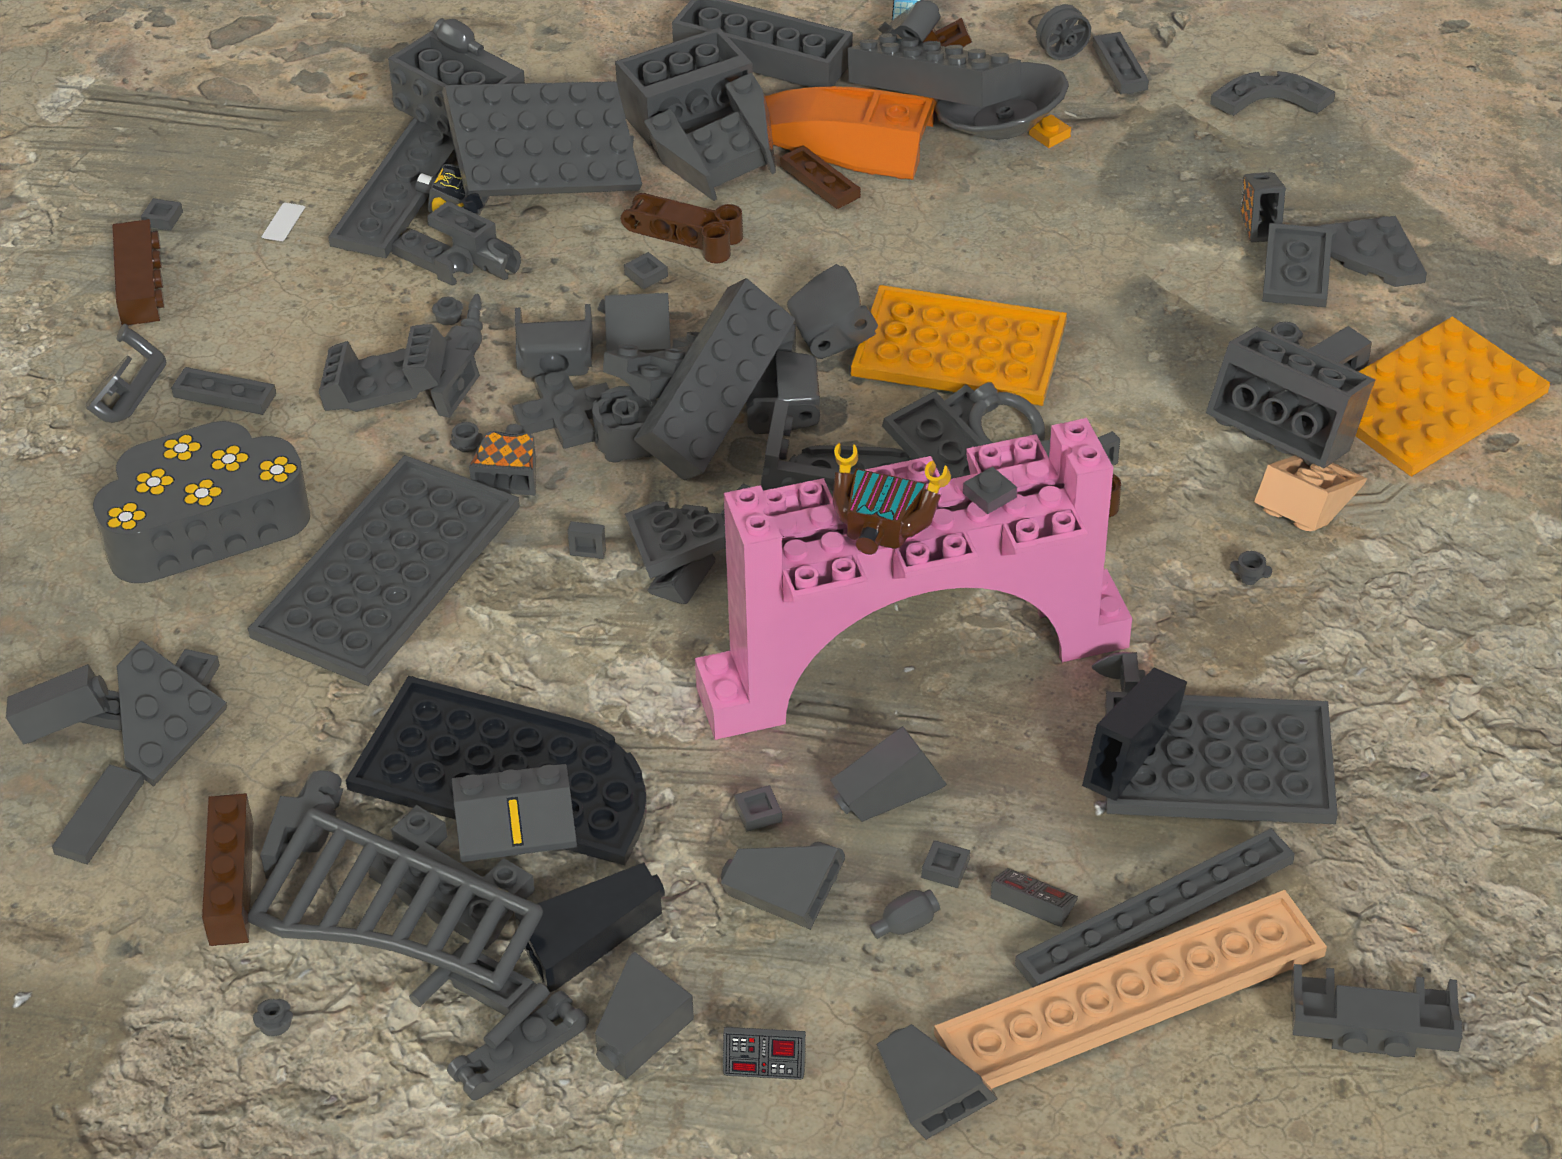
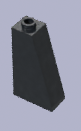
[1082,667,1187,801]
[515,862,665,993]

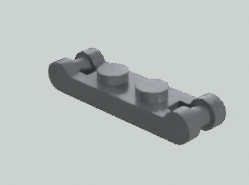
[447,991,589,1101]

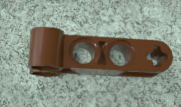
[620,193,744,264]

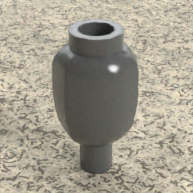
[433,18,484,56]
[869,889,940,939]

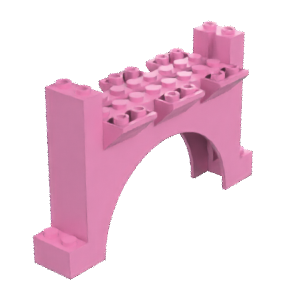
[695,418,1132,740]

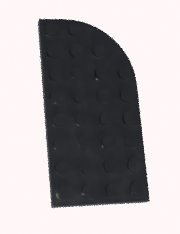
[345,675,647,866]

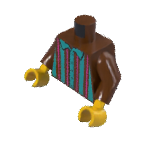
[833,443,951,555]

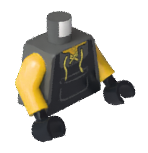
[416,164,490,215]

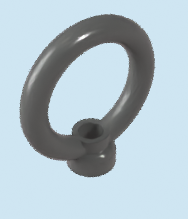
[968,382,1045,444]

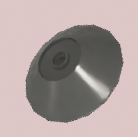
[935,62,1069,140]

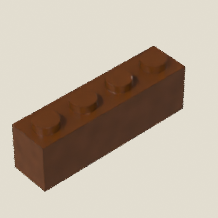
[112,219,165,325]
[202,793,254,946]

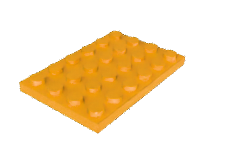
[851,285,1067,406]
[1355,316,1550,477]

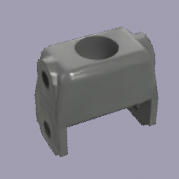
[787,264,878,359]
[515,304,593,378]
[746,350,820,434]

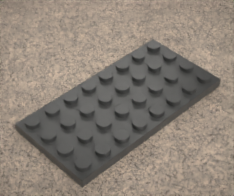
[248,455,520,686]

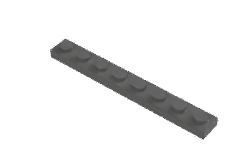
[1015,828,1295,987]

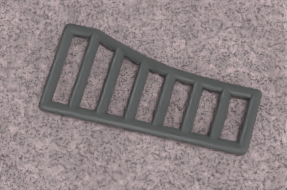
[248,808,543,991]

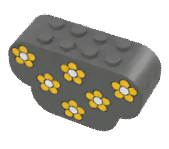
[93,421,310,583]

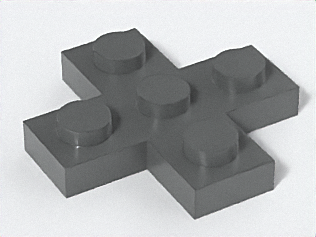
[512,370,609,449]

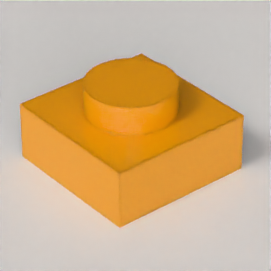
[1029,114,1071,148]

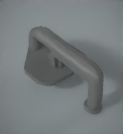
[86,324,166,423]

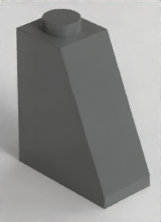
[830,726,947,822]
[721,846,844,930]
[595,952,694,1079]
[876,1024,998,1139]

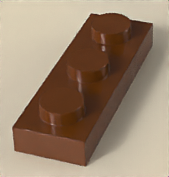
[780,145,861,209]

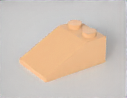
[1254,455,1367,532]

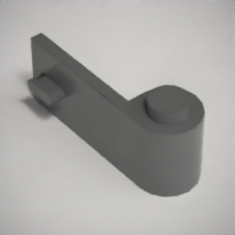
[878,0,941,43]

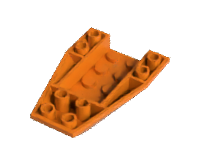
[765,86,937,180]

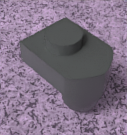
[1092,652,1146,692]

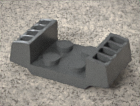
[319,324,447,412]

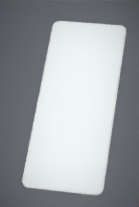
[261,203,305,241]

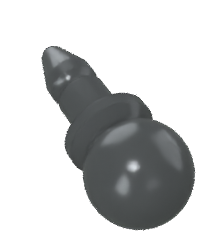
[461,294,483,344]

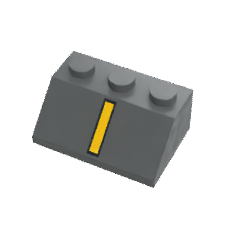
[452,764,577,862]

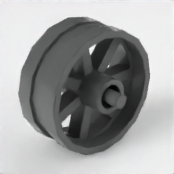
[1036,4,1092,60]

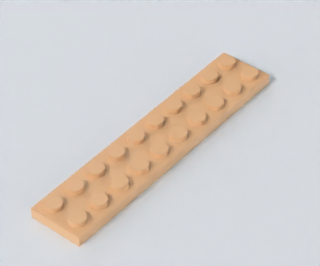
[934,890,1327,1089]

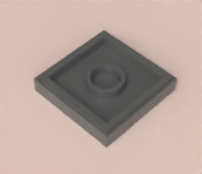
[605,293,671,354]

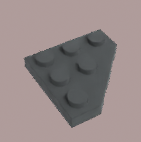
[1312,216,1427,287]
[625,501,726,579]
[117,641,227,786]

